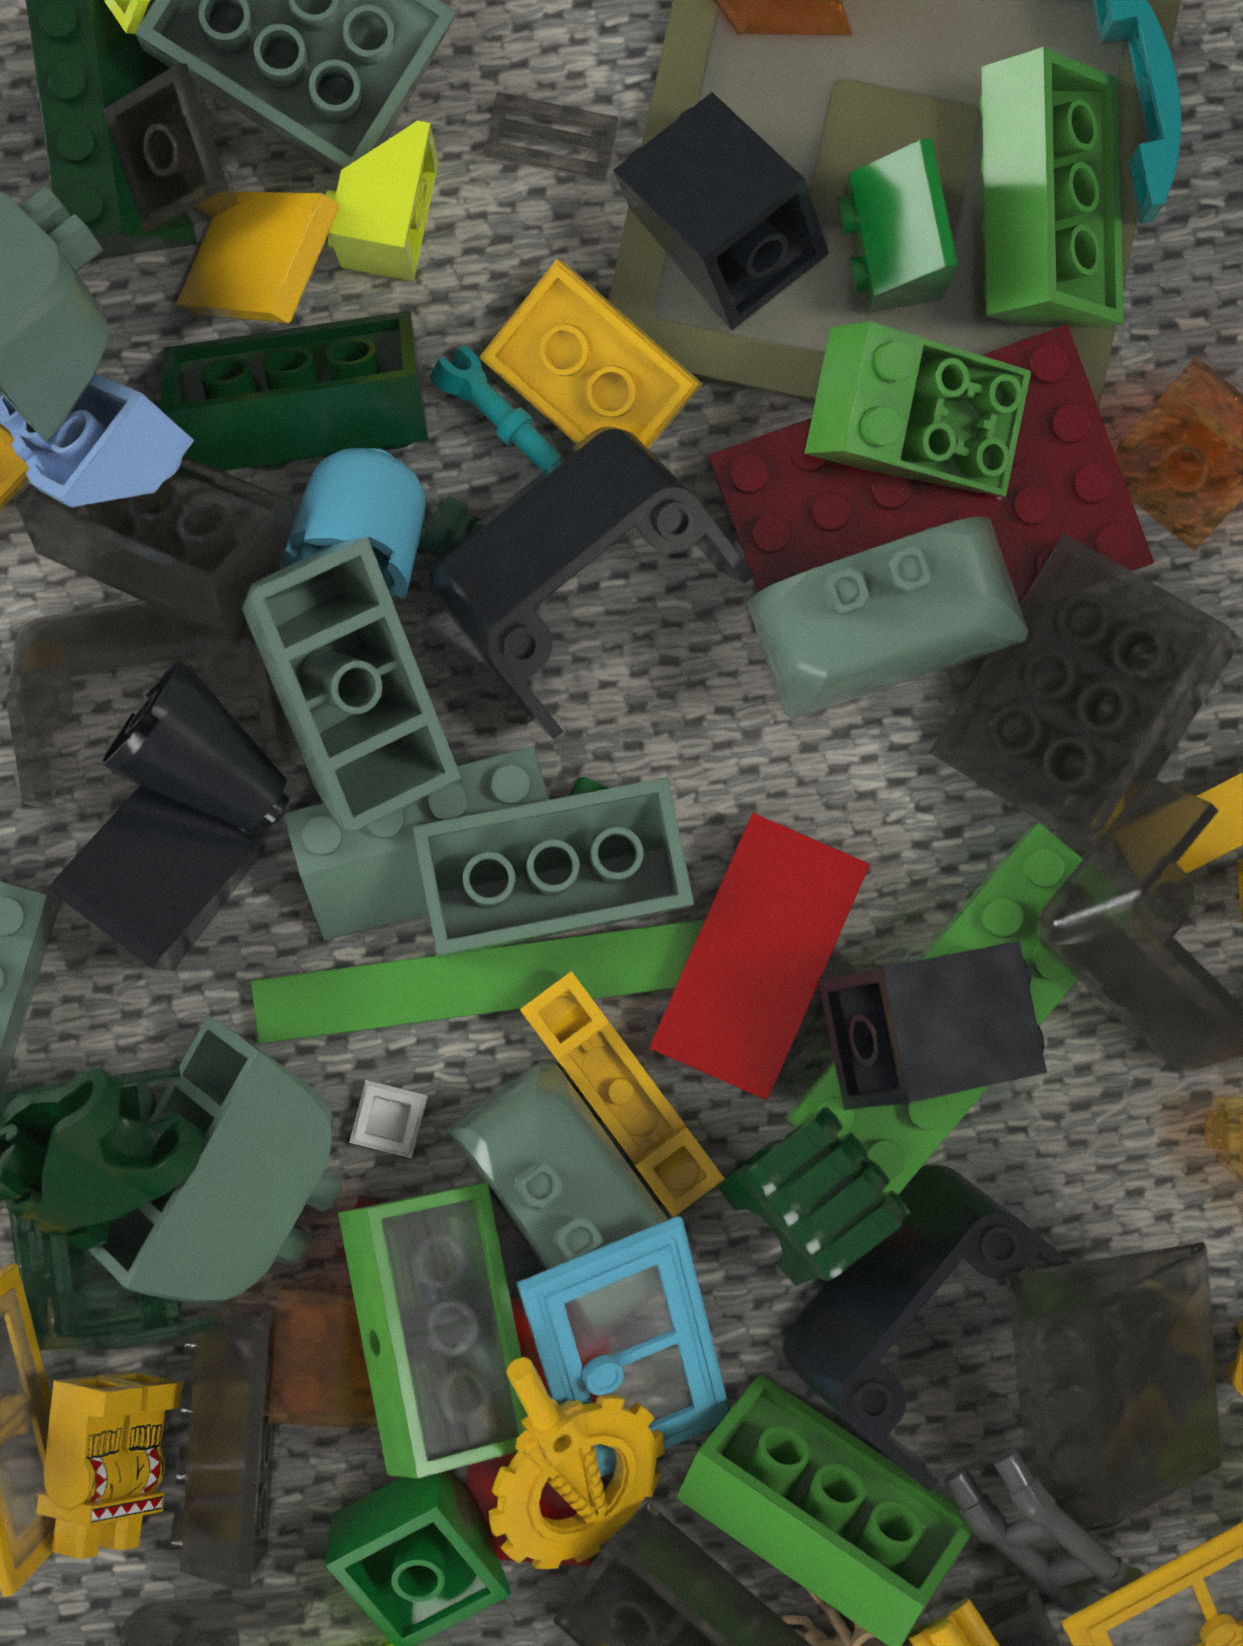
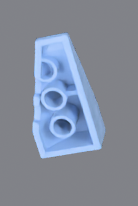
[0,373,194,507]

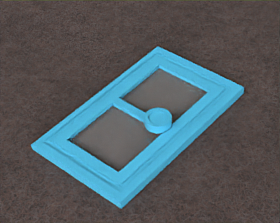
[517,1217,730,1477]

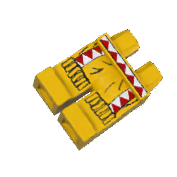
[36,1371,185,1559]

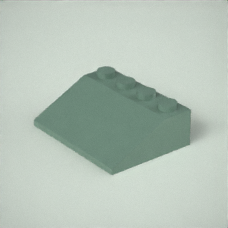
[135,0,457,177]

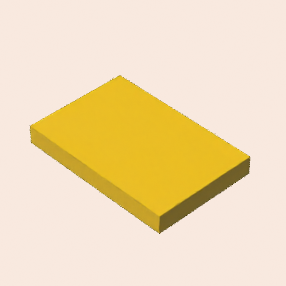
[176,191,339,323]
[479,259,703,449]

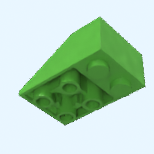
[805,321,1031,497]

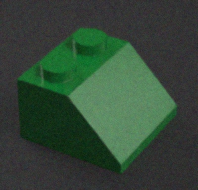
[836,138,958,314]
[325,1470,510,1646]

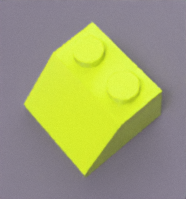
[325,120,439,282]

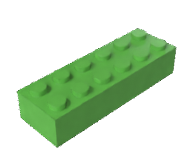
[784,823,1139,1194]

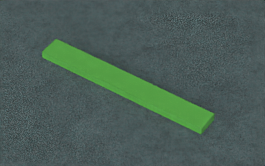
[251,919,705,1044]

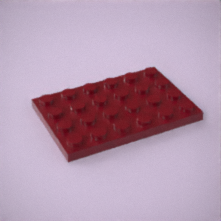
[708,324,1154,612]

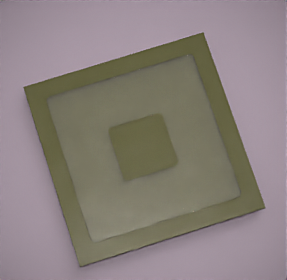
[608,0,1181,409]

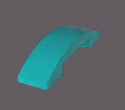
[1092,0,1181,224]

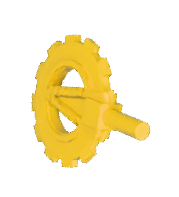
[489,1358,665,1569]

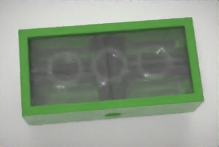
[338,1182,528,1478]

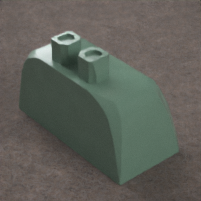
[0,187,109,443]
[746,516,1029,720]
[242,537,461,832]
[89,1016,342,1304]
[445,1060,693,1339]

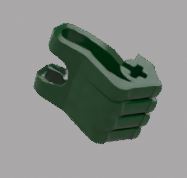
[0,1068,203,1250]
[717,1106,910,1286]

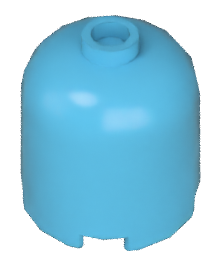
[282,448,426,598]

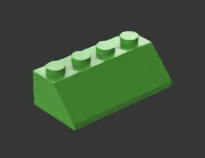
[980,47,1124,327]
[676,1373,973,1646]

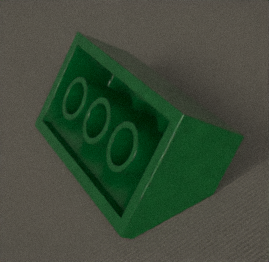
[25,0,197,260]
[161,310,429,478]

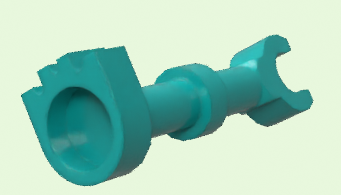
[430,345,563,471]

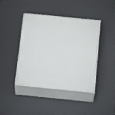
[349,1080,429,1158]

